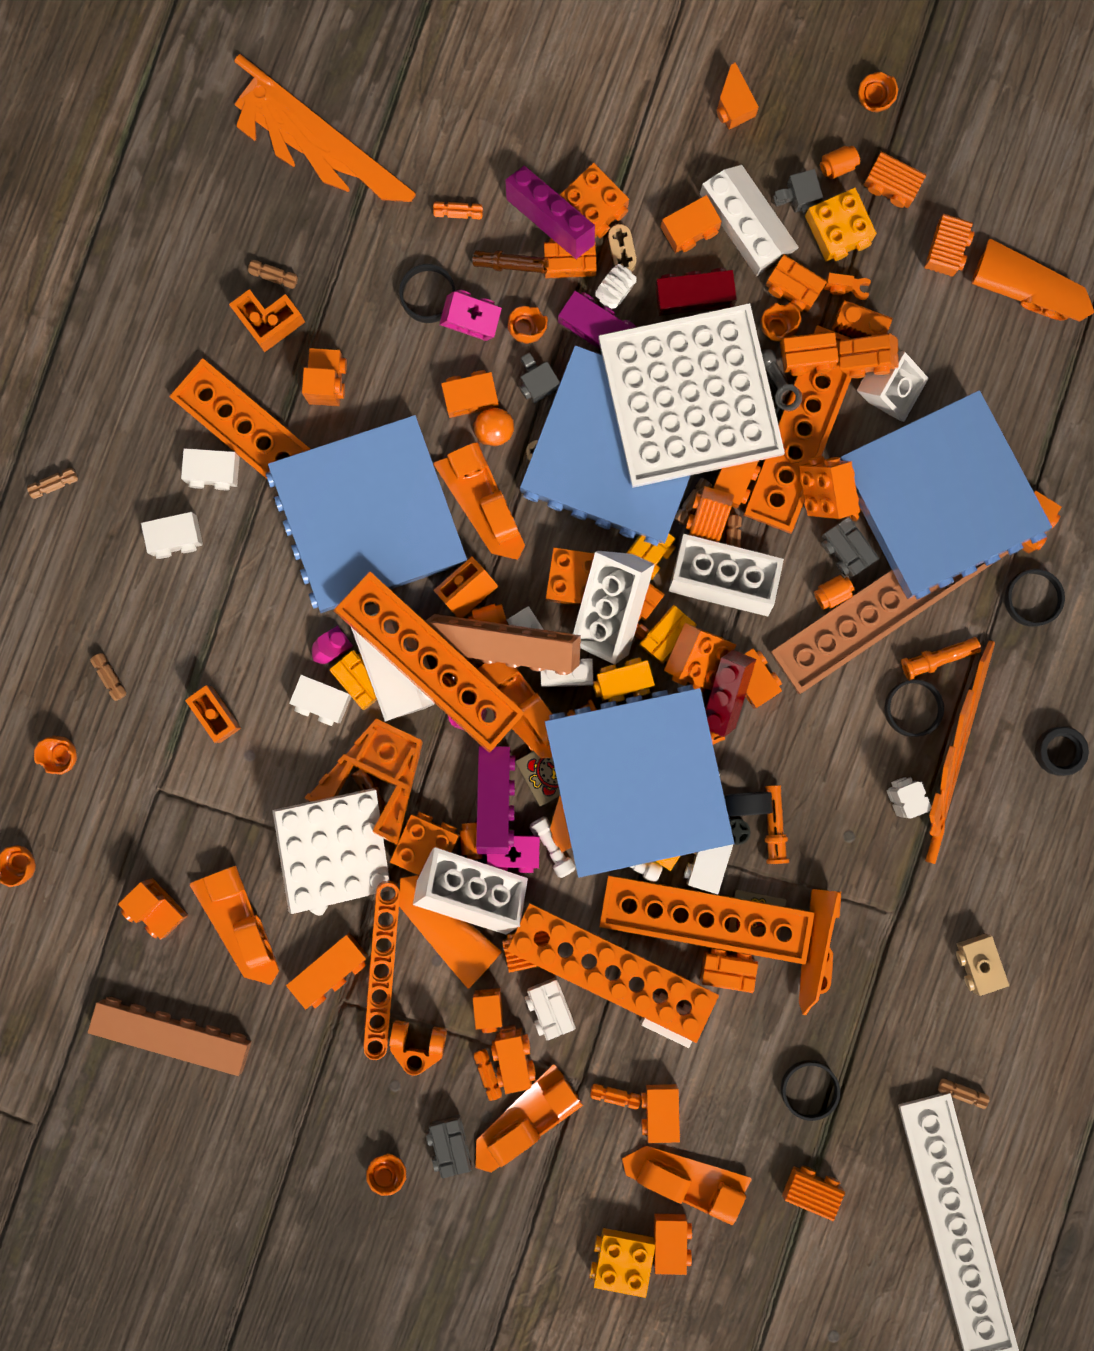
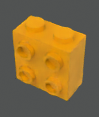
[805,188,877,261]
[593,658,655,703]
[589,1228,655,1298]

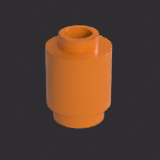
[820,145,860,180]
[814,575,854,610]
[468,603,507,624]
[460,822,483,860]

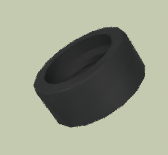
[1035,727,1089,776]
[724,792,773,816]

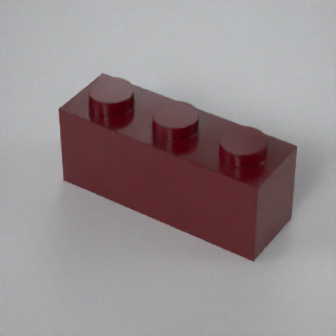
[655,268,737,316]
[706,650,756,737]

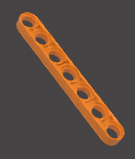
[363,880,400,1060]

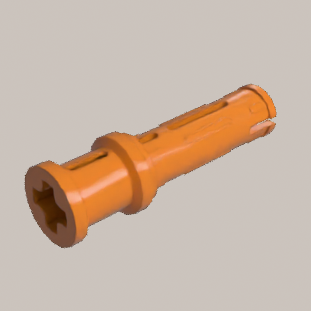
[901,637,981,681]
[765,785,789,864]

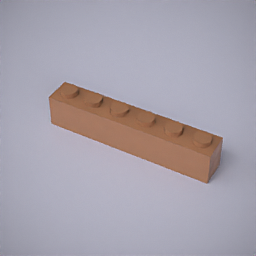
[425,614,581,675]
[88,997,252,1076]

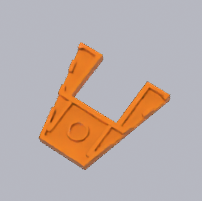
[305,719,423,845]

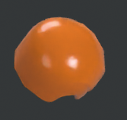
[858,72,898,112]
[760,302,801,342]
[508,306,548,344]
[473,407,514,446]
[34,736,77,775]
[0,845,36,887]
[366,1154,406,1196]

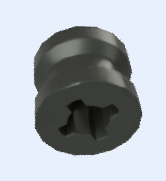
[729,818,750,845]

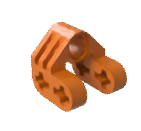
[389,1020,447,1076]

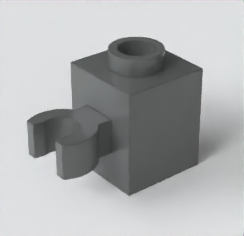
[773,169,823,213]
[519,352,560,404]

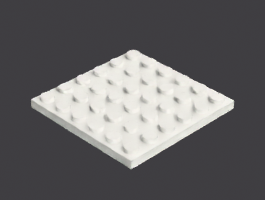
[598,304,785,488]

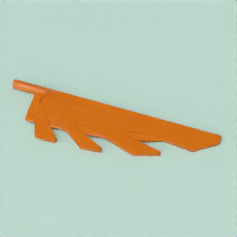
[234,54,416,202]
[925,640,995,864]

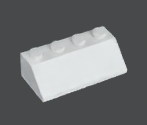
[700,165,799,276]
[668,534,784,616]
[573,551,655,664]
[351,604,435,721]
[413,847,528,934]

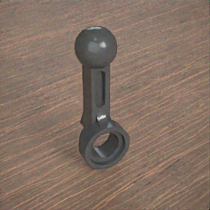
[761,349,802,411]

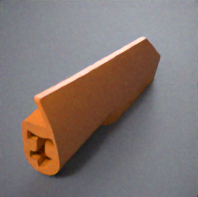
[971,239,1094,322]
[433,442,525,560]
[477,662,552,759]
[190,866,280,985]
[399,875,502,988]
[799,889,841,1015]
[475,1064,583,1173]
[622,1146,752,1225]

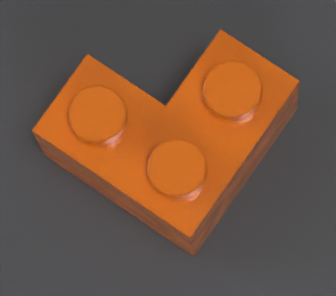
[229,289,305,352]
[302,348,347,406]
[118,878,188,940]

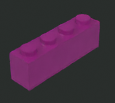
[505,166,595,259]
[558,291,637,350]
[476,746,515,854]

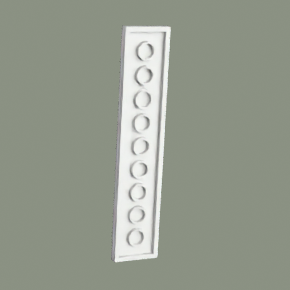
[898,1093,1019,1351]

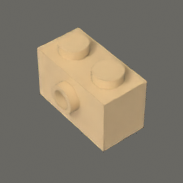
[956,934,1009,996]

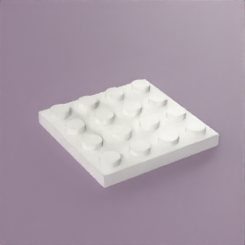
[272,788,391,914]

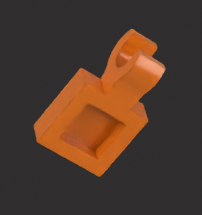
[824,273,871,300]

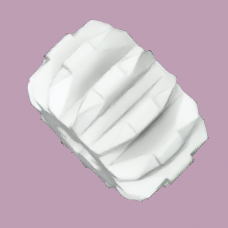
[595,264,636,309]

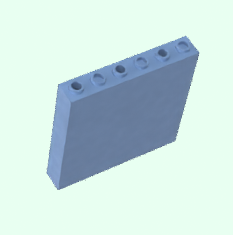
[520,346,691,546]
[840,390,1052,600]
[265,415,467,613]
[545,685,734,878]

